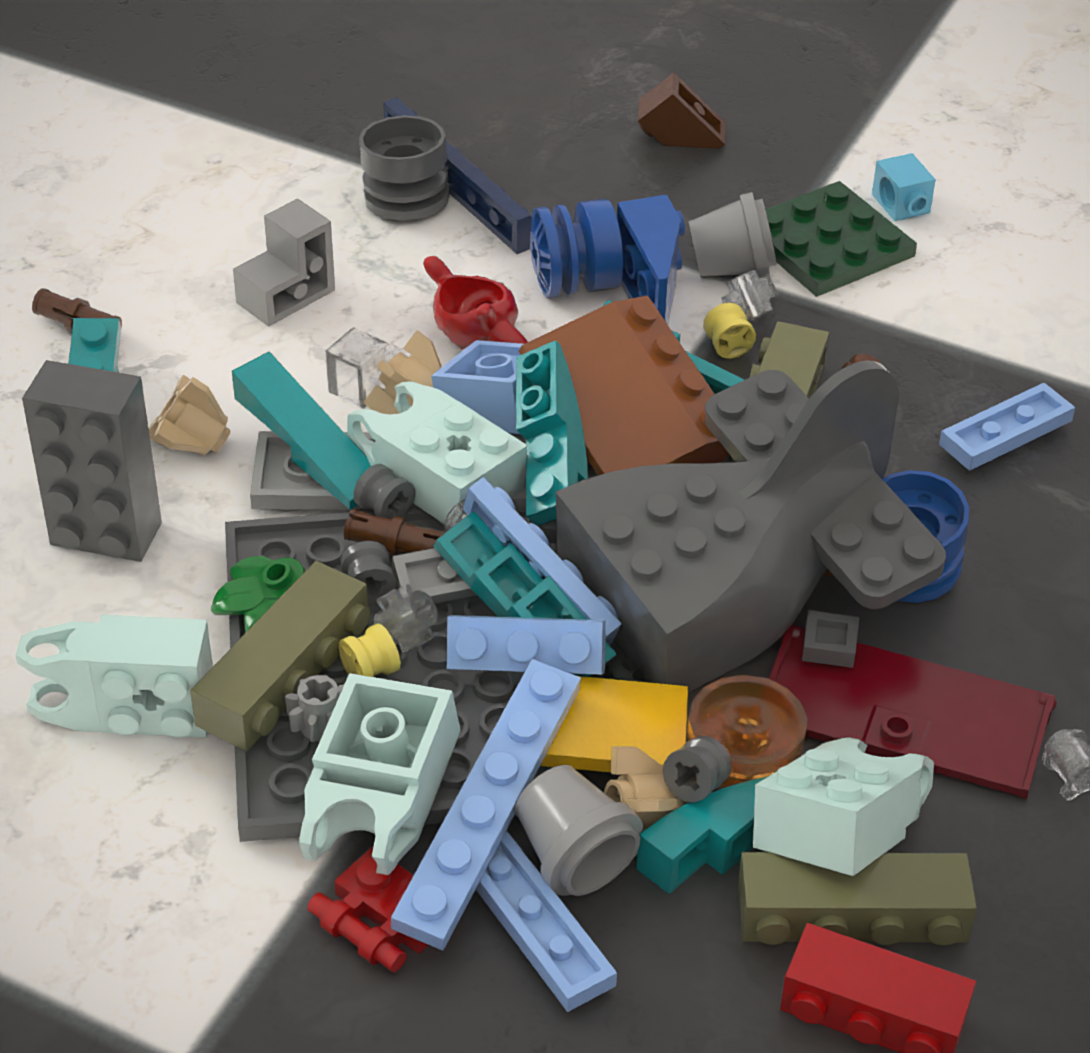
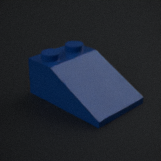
[617,194,685,325]

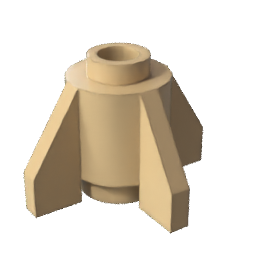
[363,330,442,415]
[148,375,231,456]
[604,746,688,857]

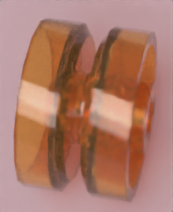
[687,675,808,793]

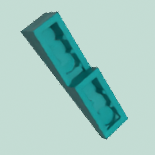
[231,351,371,510]

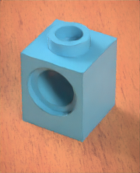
[872,153,936,221]

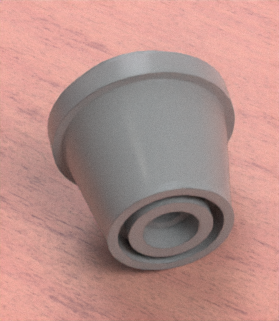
[688,192,776,278]
[515,765,643,896]

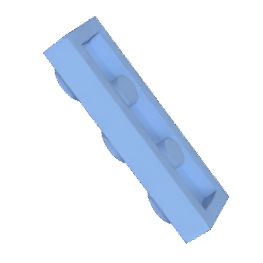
[939,383,1075,471]
[447,615,606,675]

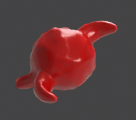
[423,256,528,350]

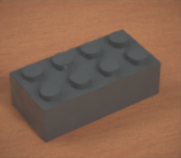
[22,360,162,562]

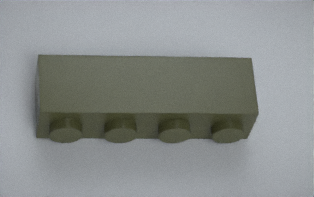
[732,321,829,462]
[190,561,370,752]
[737,852,977,945]

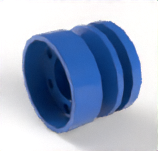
[530,199,623,298]
[882,470,969,603]

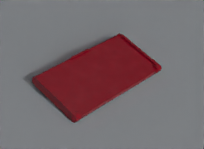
[754,624,1057,799]

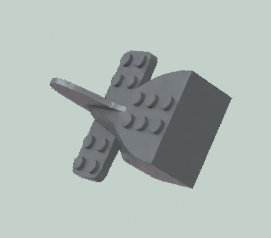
[555,361,946,693]

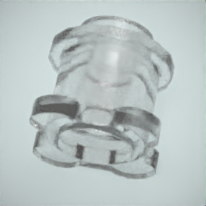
[1042,729,1090,800]

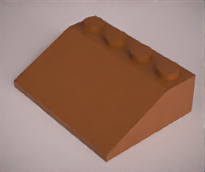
[519,295,729,476]

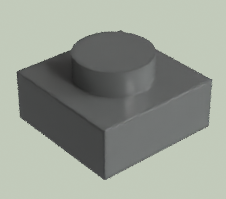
[802,610,859,668]

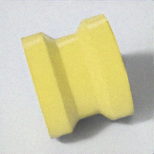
[703,303,756,359]
[338,623,401,677]

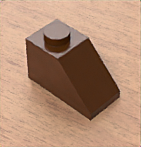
[638,73,726,149]

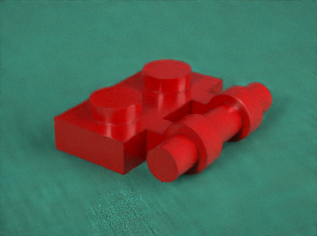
[307,846,428,973]

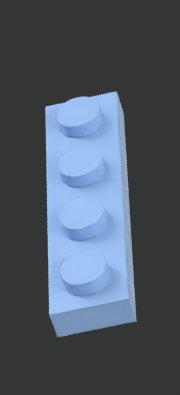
[463,477,622,645]
[476,830,617,1012]

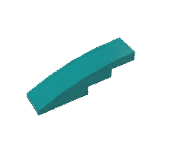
[433,511,616,677]

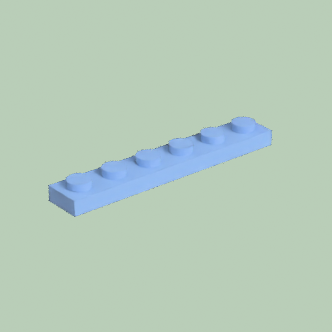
[391,659,581,951]

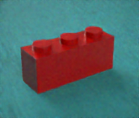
[780,923,976,1053]

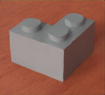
[233,198,335,327]

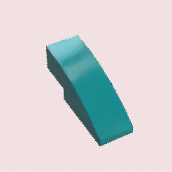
[636,777,767,894]

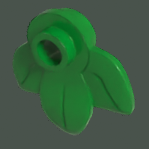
[211,556,305,632]

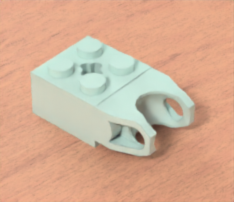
[347,381,528,529]
[15,615,213,738]
[299,673,461,875]
[753,737,934,876]

